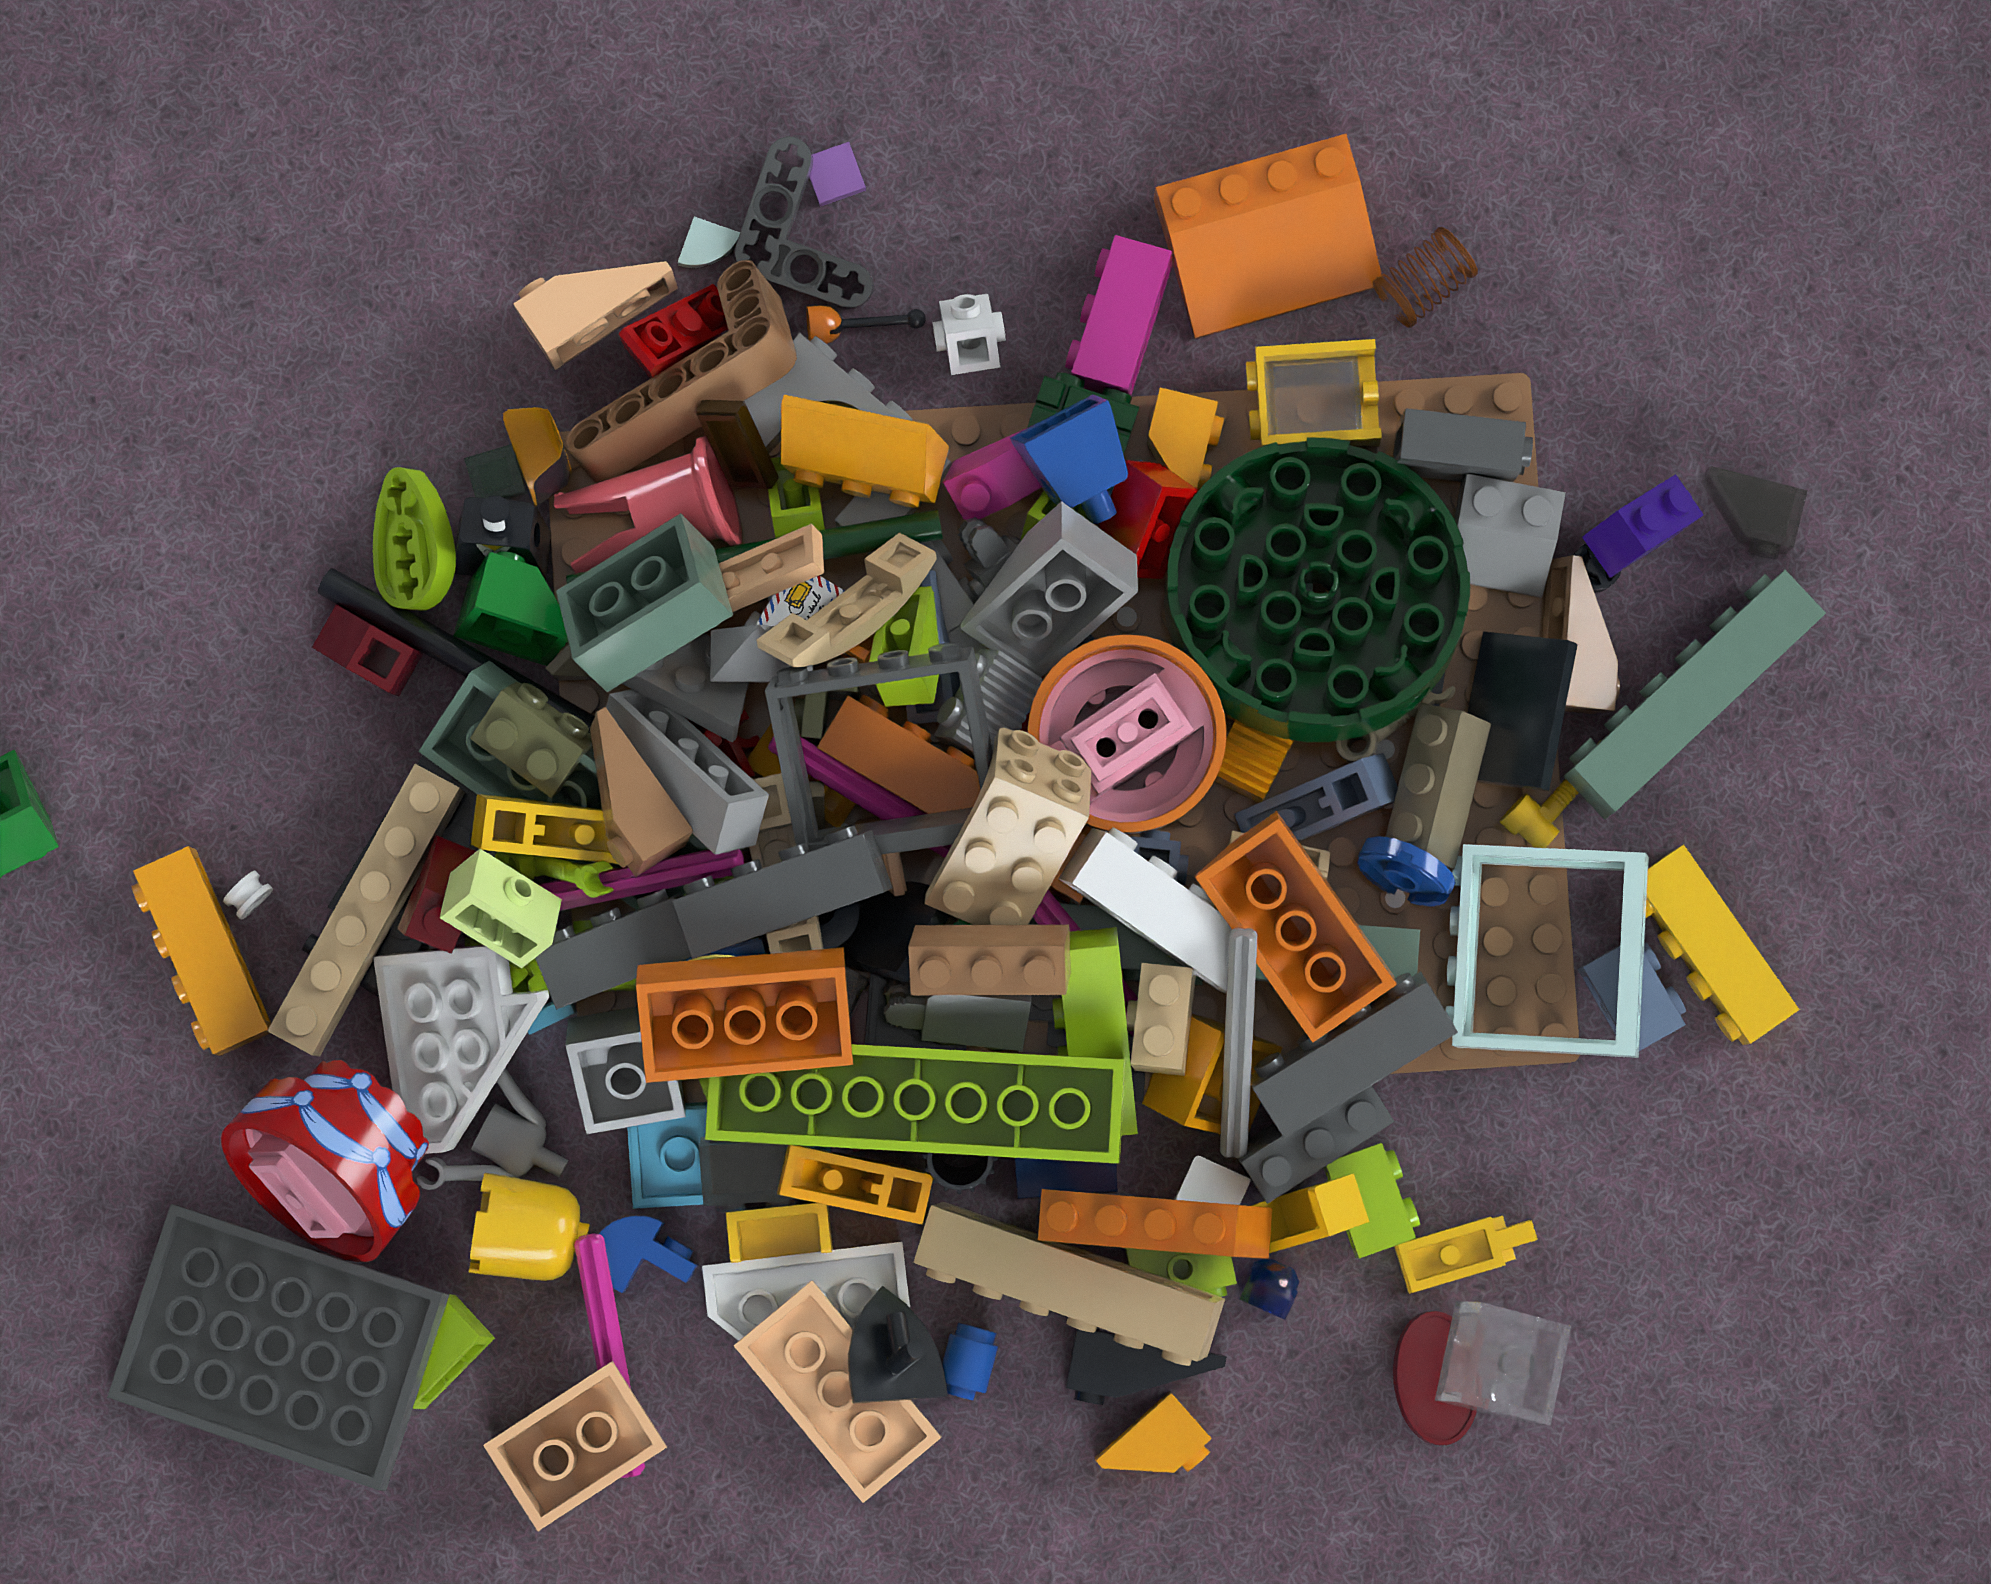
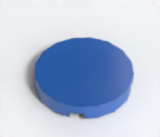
[1357,836,1456,907]

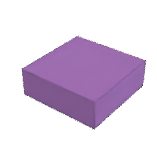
[803,142,866,207]

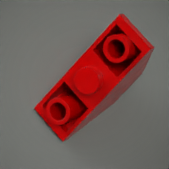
[619,284,729,379]

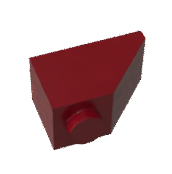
[397,835,476,954]

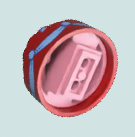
[221,1060,429,1262]

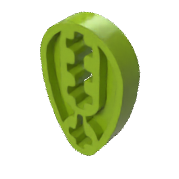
[373,467,456,611]

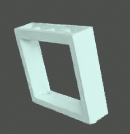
[1445,844,1649,1058]

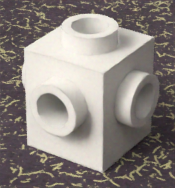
[932,294,1006,375]

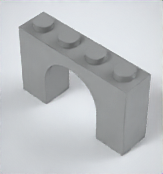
[744,333,951,555]

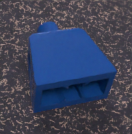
[1010,394,1128,524]

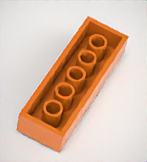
[817,695,1092,906]

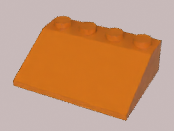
[1154,134,1381,339]

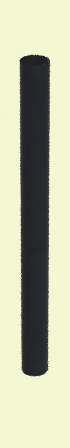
[318,568,595,734]

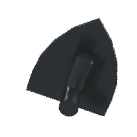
[848,1286,948,1404]

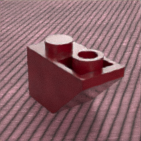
[311,605,423,697]

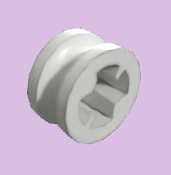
[223,870,273,920]

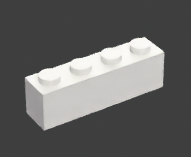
[1058,827,1232,994]

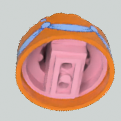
[1028,635,1226,835]

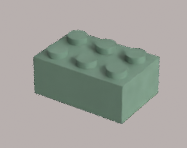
[556,513,733,692]

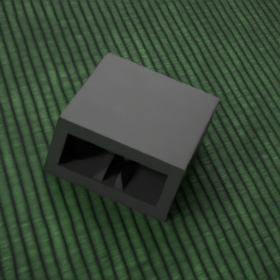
[1393,408,1533,482]

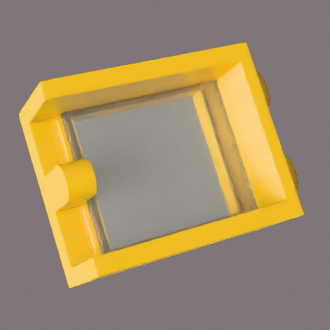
[1246,339,1382,447]

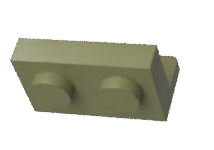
[470,682,593,798]
[794,686,861,746]

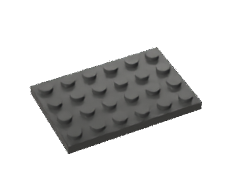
[107,1204,450,1491]

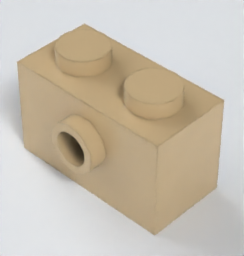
[1126,963,1196,1076]

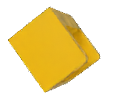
[1251,1173,1369,1253]
[725,1202,833,1263]

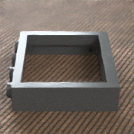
[765,643,993,855]

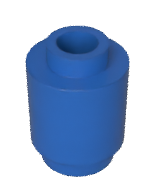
[942,1323,998,1400]

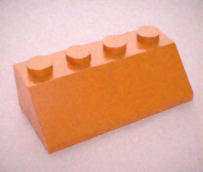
[1195,811,1397,1043]
[636,947,853,1083]

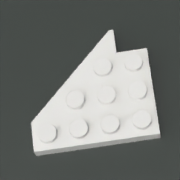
[373,945,549,1154]
[702,1242,910,1341]

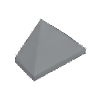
[710,624,813,682]

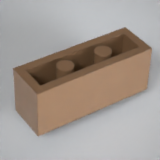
[908,924,1071,995]

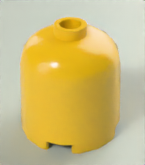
[469,1172,589,1281]

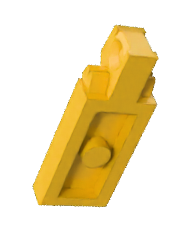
[1394,1215,1538,1294]

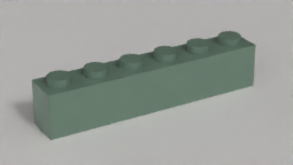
[1564,570,1826,820]

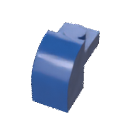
[599,1216,699,1293]

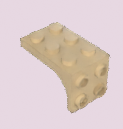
[925,728,1091,925]

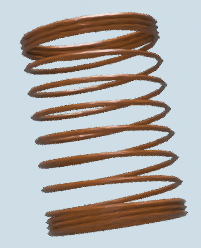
[1373,227,1478,328]

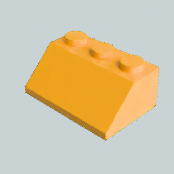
[781,395,949,508]

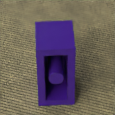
[1582,474,1704,578]

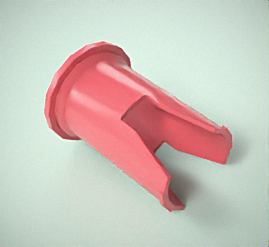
[554,436,742,574]

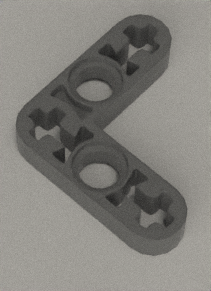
[735,136,874,308]

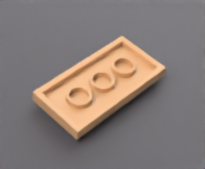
[734,1280,942,1503]

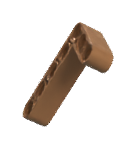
[565,260,797,483]

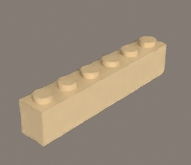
[268,764,465,1057]
[913,1202,1225,1366]

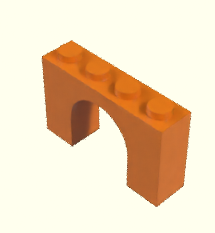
[1038,1189,1273,1259]

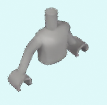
[416,1067,569,1190]

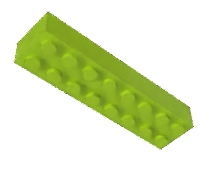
[705,1044,1126,1164]

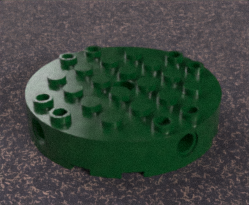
[1164,437,1470,742]

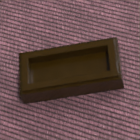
[695,400,779,489]

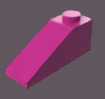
[943,425,1042,520]

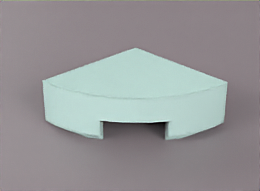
[678,217,740,268]

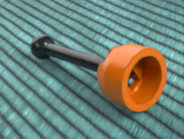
[806,306,926,344]

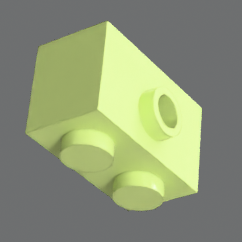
[440,849,562,968]

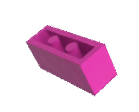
[1065,235,1173,396]

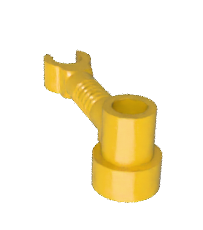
[1499,740,1601,848]

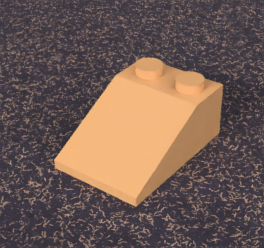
[513,261,678,370]
[483,1361,667,1531]

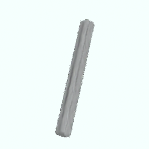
[1220,927,1258,1158]

